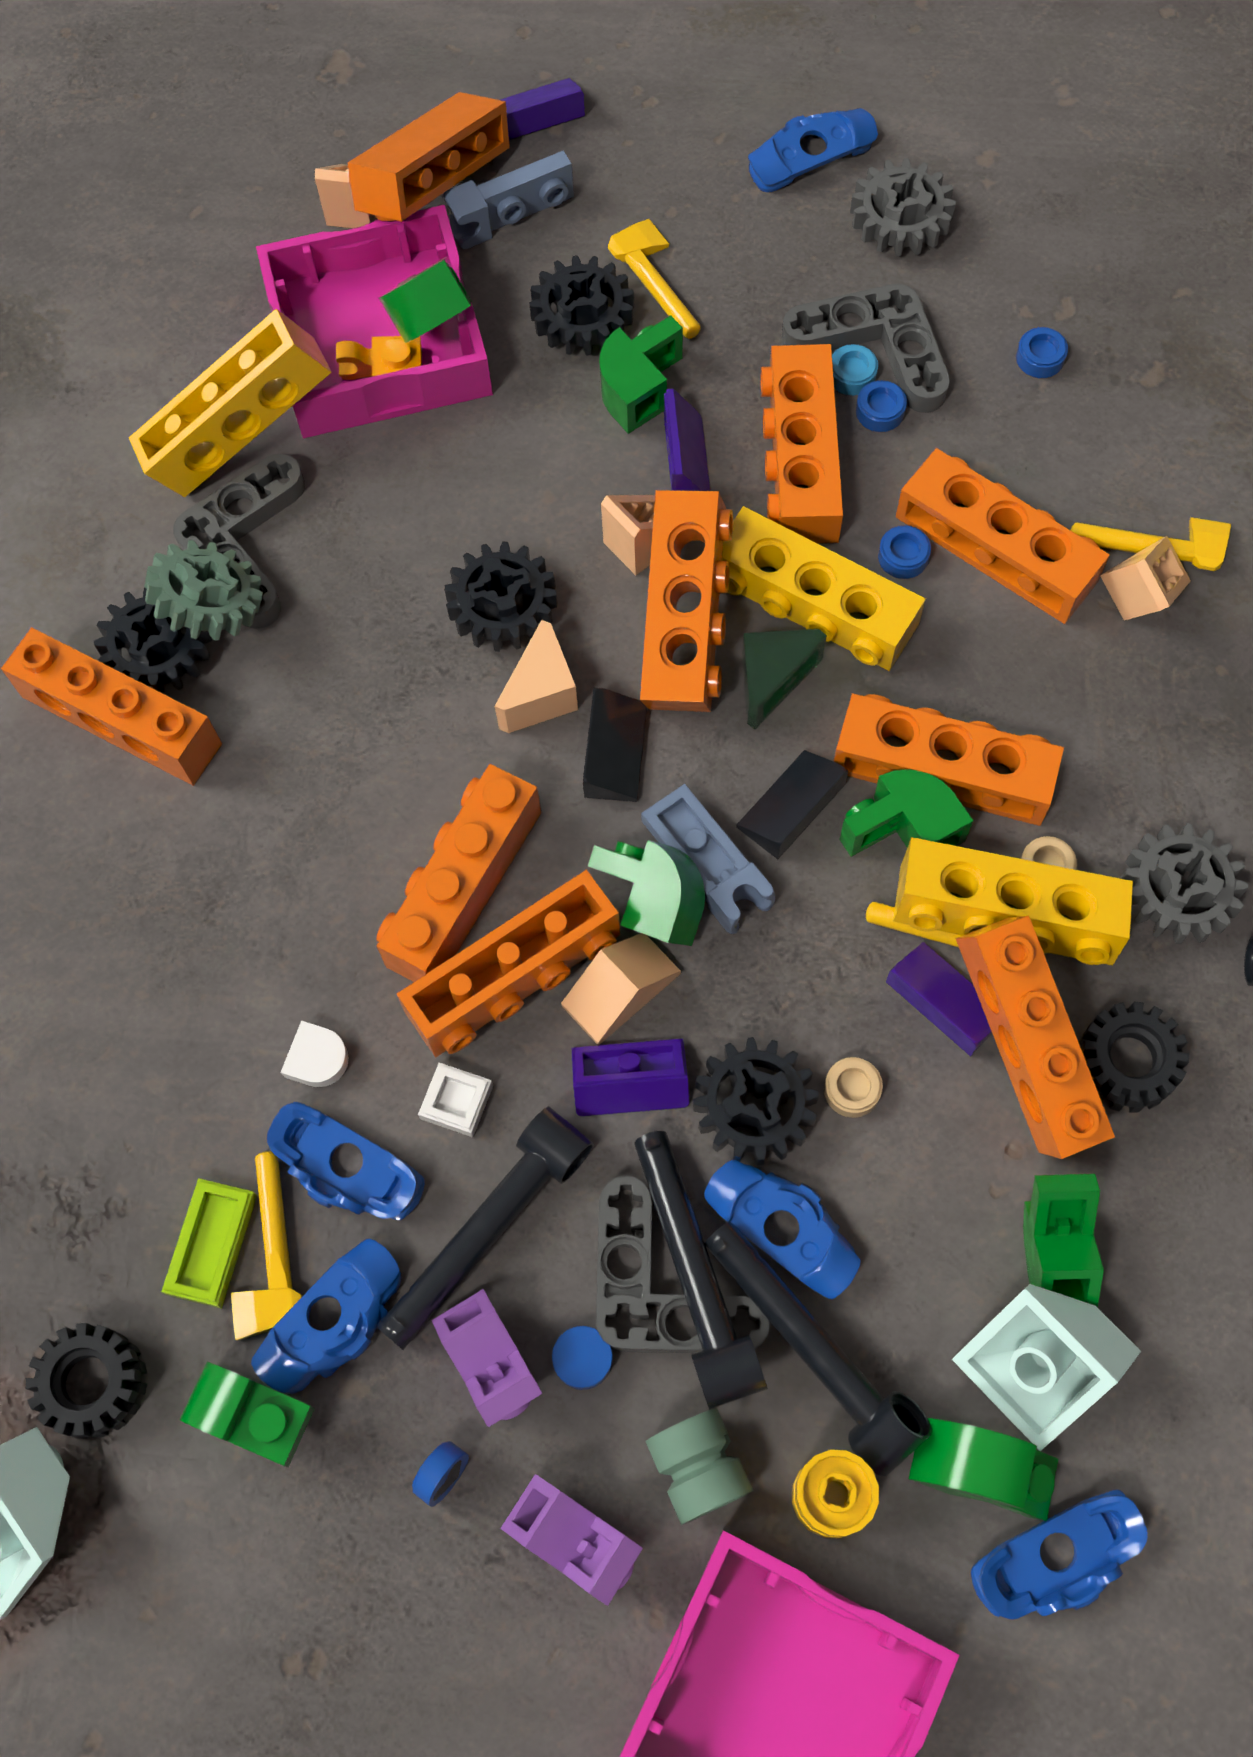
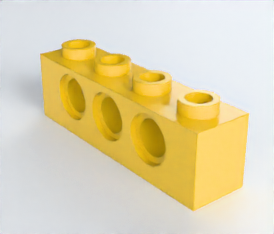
[129,309,332,497]
[722,506,926,671]
[893,837,1133,966]

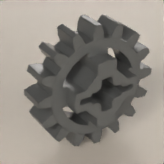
[850,158,956,256]
[1120,823,1248,944]

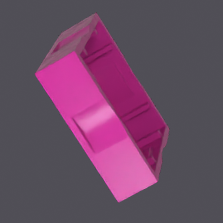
[256,205,493,439]
[619,1530,960,1757]

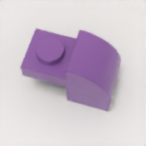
[432,1289,542,1427]
[500,1474,643,1606]

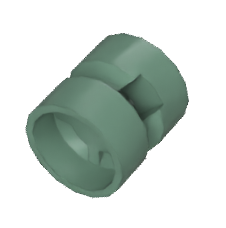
[645,1408,754,1525]

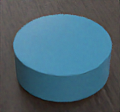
[832,344,878,396]

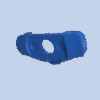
[748,108,878,192]
[267,1102,425,1221]
[704,1160,861,1299]
[251,1239,401,1394]
[971,1489,1148,1619]

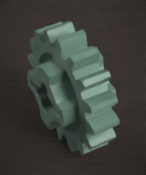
[144,540,263,640]

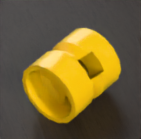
[792,1450,879,1538]

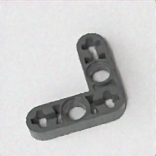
[782,284,950,413]
[173,453,305,629]
[596,1176,770,1354]

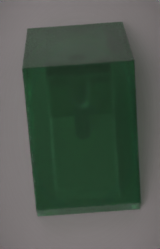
[742,629,827,730]

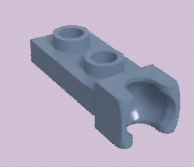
[442,151,574,249]
[641,784,775,934]

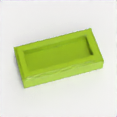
[161,1178,257,1309]

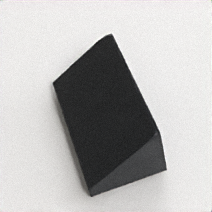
[583,687,647,802]
[736,750,848,860]

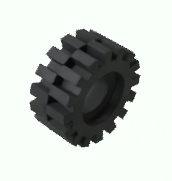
[1078,1001,1189,1113]
[25,1323,147,1439]

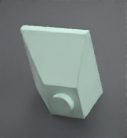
[952,1284,1141,1451]
[0,1427,70,1620]

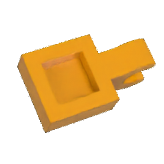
[336,336,422,380]

